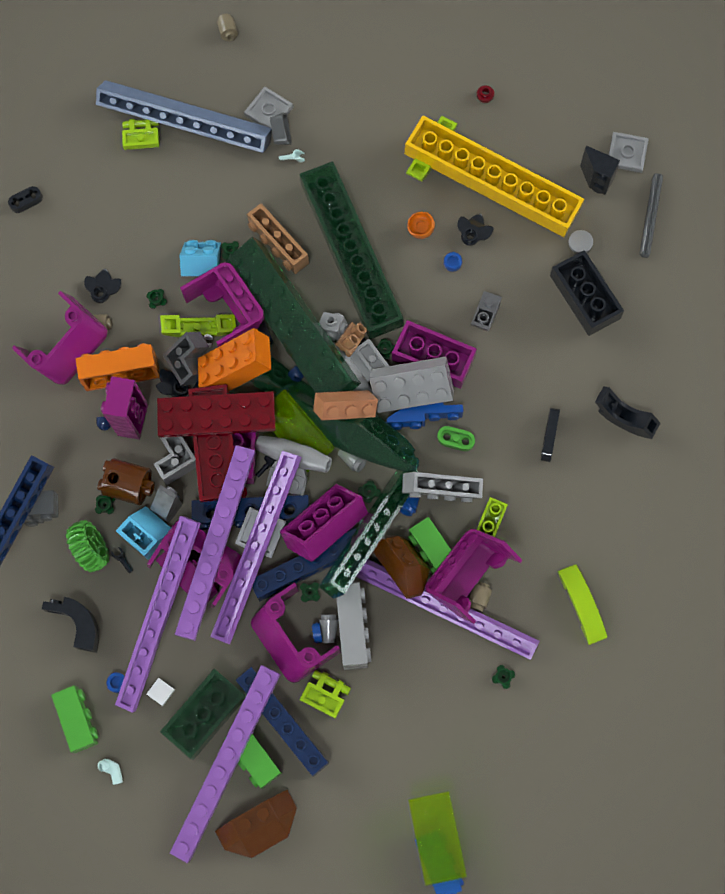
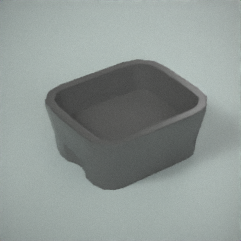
[270,113,292,145]

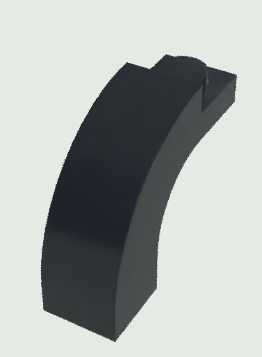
[595,386,661,439]
[42,597,99,653]

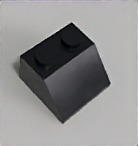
[580,146,620,195]

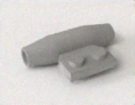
[322,339,389,394]
[255,435,332,496]

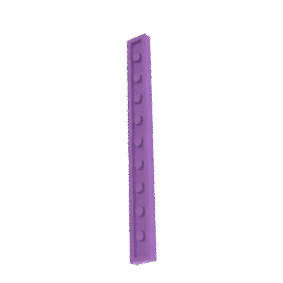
[175,445,255,641]
[210,451,301,644]
[115,516,201,713]
[351,555,539,660]
[170,665,281,863]

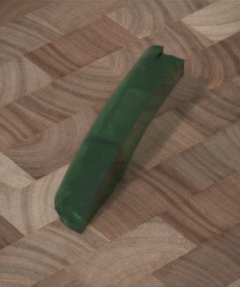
[250,357,419,473]

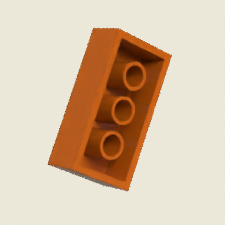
[198,328,271,391]
[75,343,160,391]

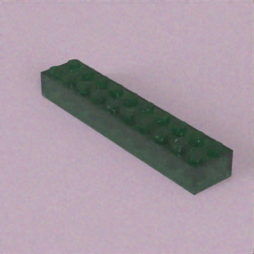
[299,161,404,340]
[225,237,361,393]

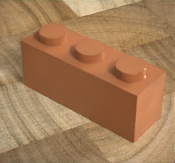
[313,390,378,420]

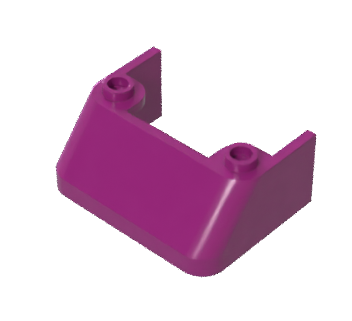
[180,263,264,347]
[12,291,107,385]
[147,521,241,608]
[425,529,522,624]
[251,583,341,683]

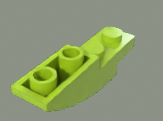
[477,497,508,537]

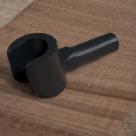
[255,455,276,478]
[111,547,133,574]

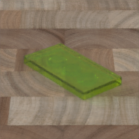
[273,390,335,472]
[408,791,467,886]

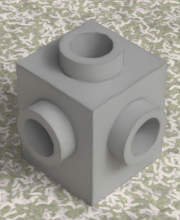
[317,312,348,341]

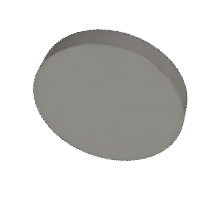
[568,230,593,254]

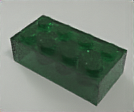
[160,669,246,760]

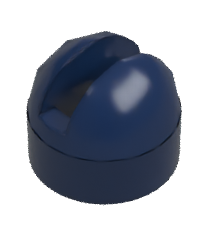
[288,365,304,382]
[96,417,111,431]

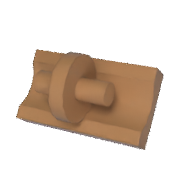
[335,322,367,357]

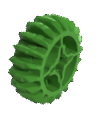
[66,520,109,573]

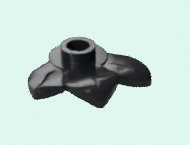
[457,213,494,246]
[84,269,121,303]
[156,369,189,397]

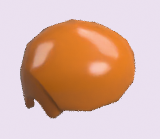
[407,212,435,239]

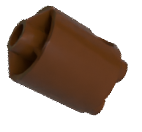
[97,458,155,506]

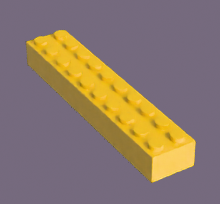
[404,115,584,237]

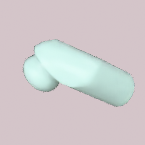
[97,759,123,785]

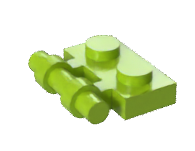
[122,119,160,150]
[300,670,351,719]

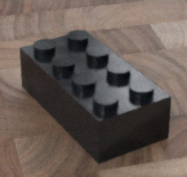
[550,250,624,336]

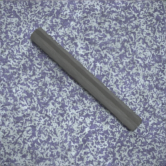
[639,173,663,258]

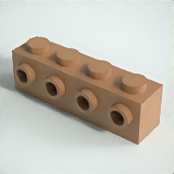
[247,204,309,274]

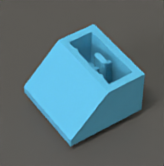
[180,240,221,276]
[116,506,171,560]

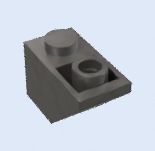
[471,291,502,331]
[150,485,182,523]

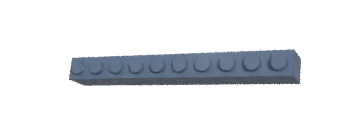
[96,80,272,153]

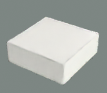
[147,678,175,706]

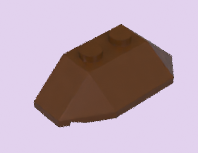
[365,535,430,599]
[215,790,297,858]

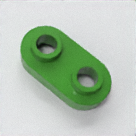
[437,426,475,451]

